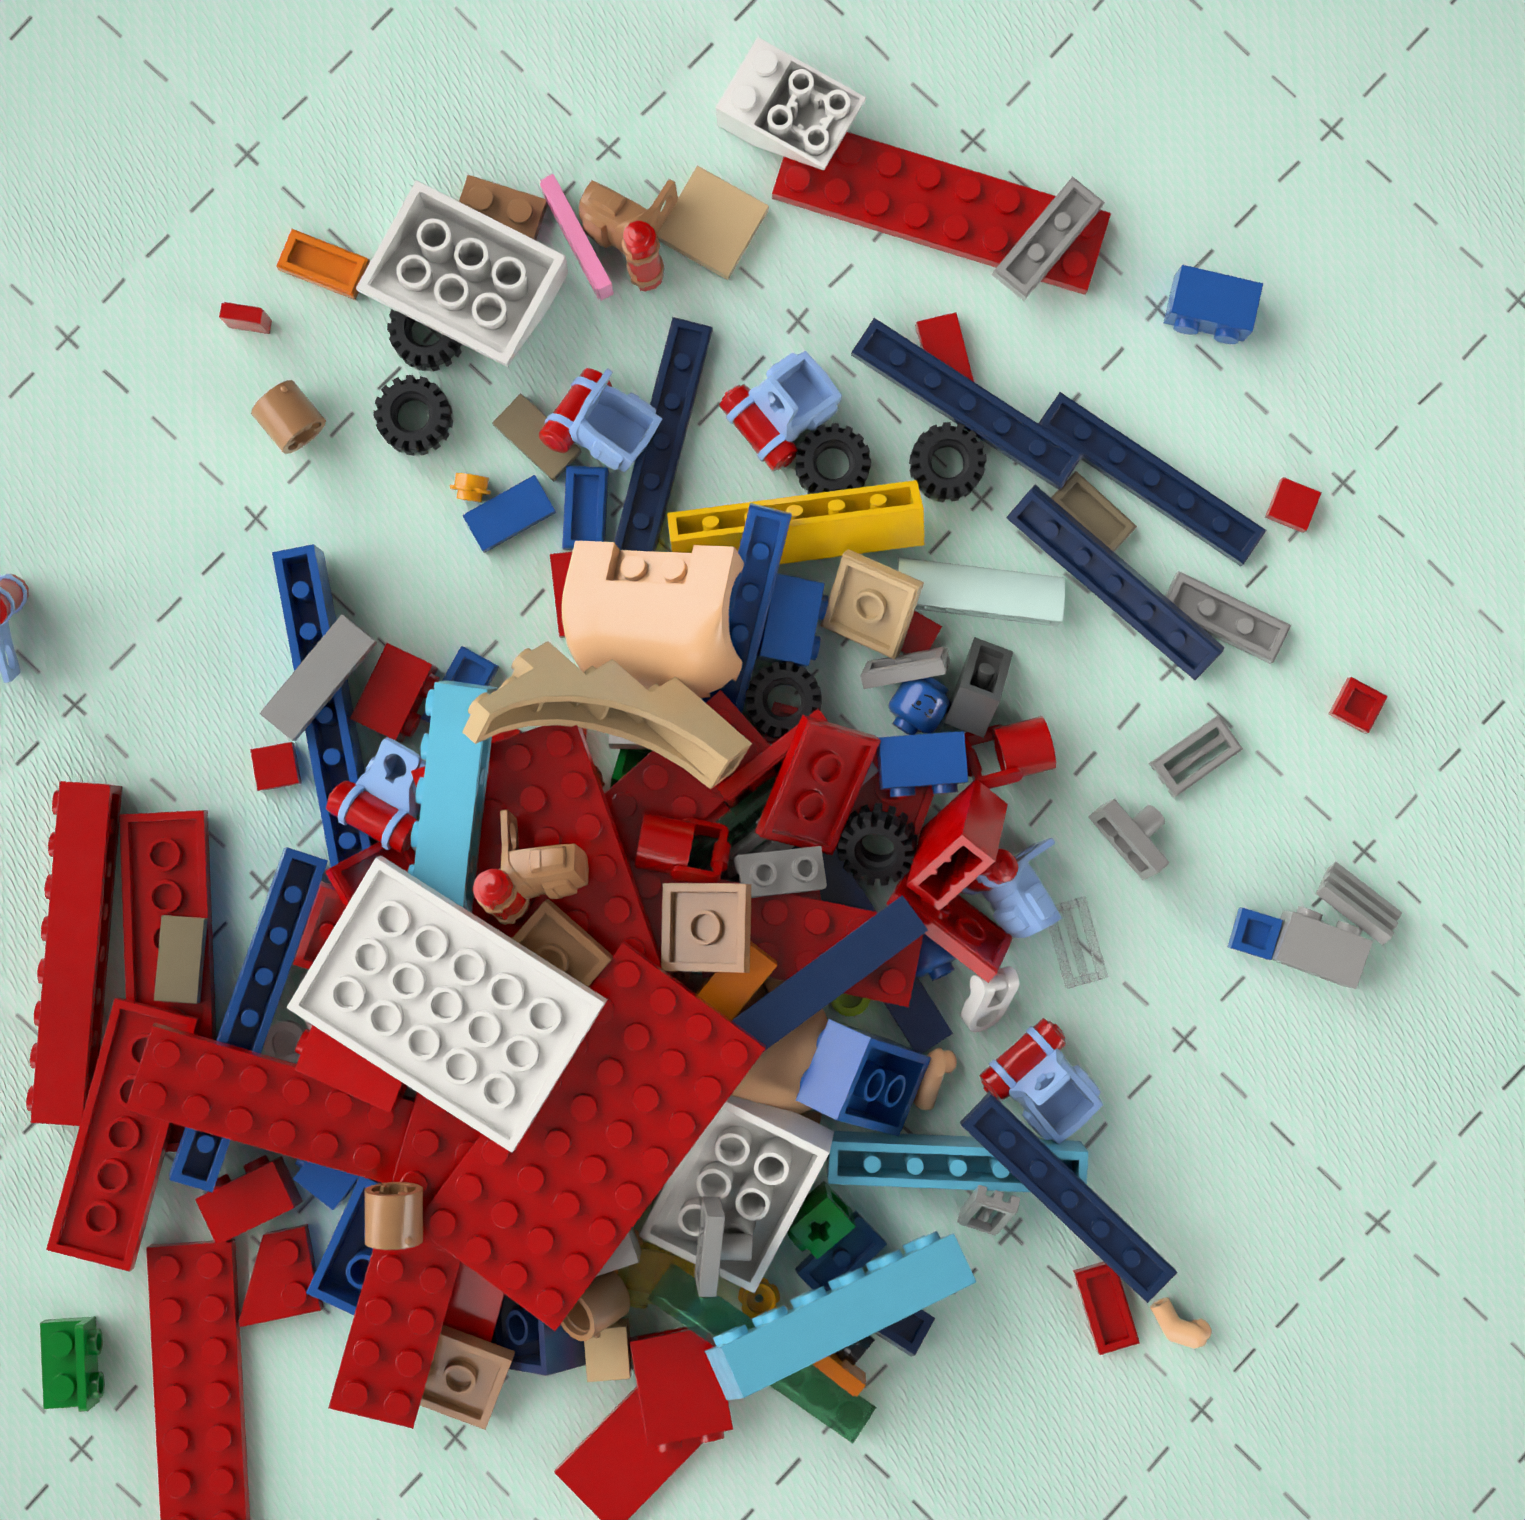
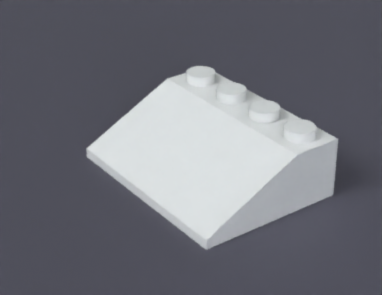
[356,180,568,367]
[639,1096,834,1293]

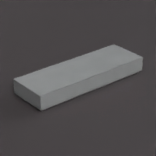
[992,176,1105,301]
[1165,571,1291,664]
[259,614,377,741]

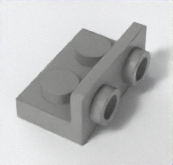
[727,846,827,898]

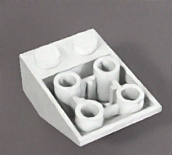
[715,37,866,170]

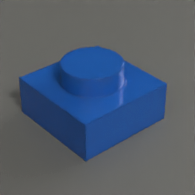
[1227,907,1283,960]

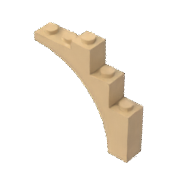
[462,641,752,789]

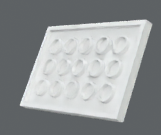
[287,856,608,1153]

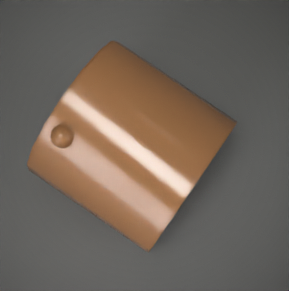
[251,380,326,454]
[365,1182,423,1250]
[561,1271,630,1341]

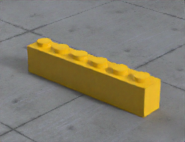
[667,480,925,565]

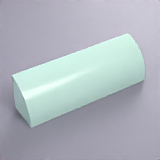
[897,557,1065,626]

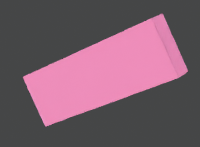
[540,174,614,301]

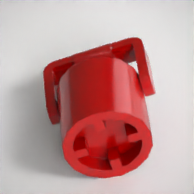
[964,716,1056,789]
[634,813,731,883]

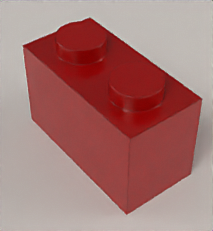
[350,643,440,743]
[195,1155,303,1245]

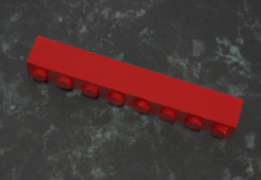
[26,781,123,1126]

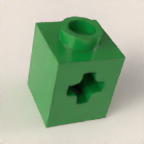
[787,1181,856,1259]

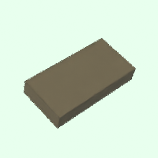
[492,393,582,482]
[1051,471,1137,552]
[154,915,208,1004]

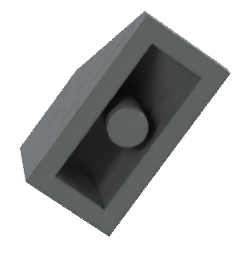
[944,637,1013,738]

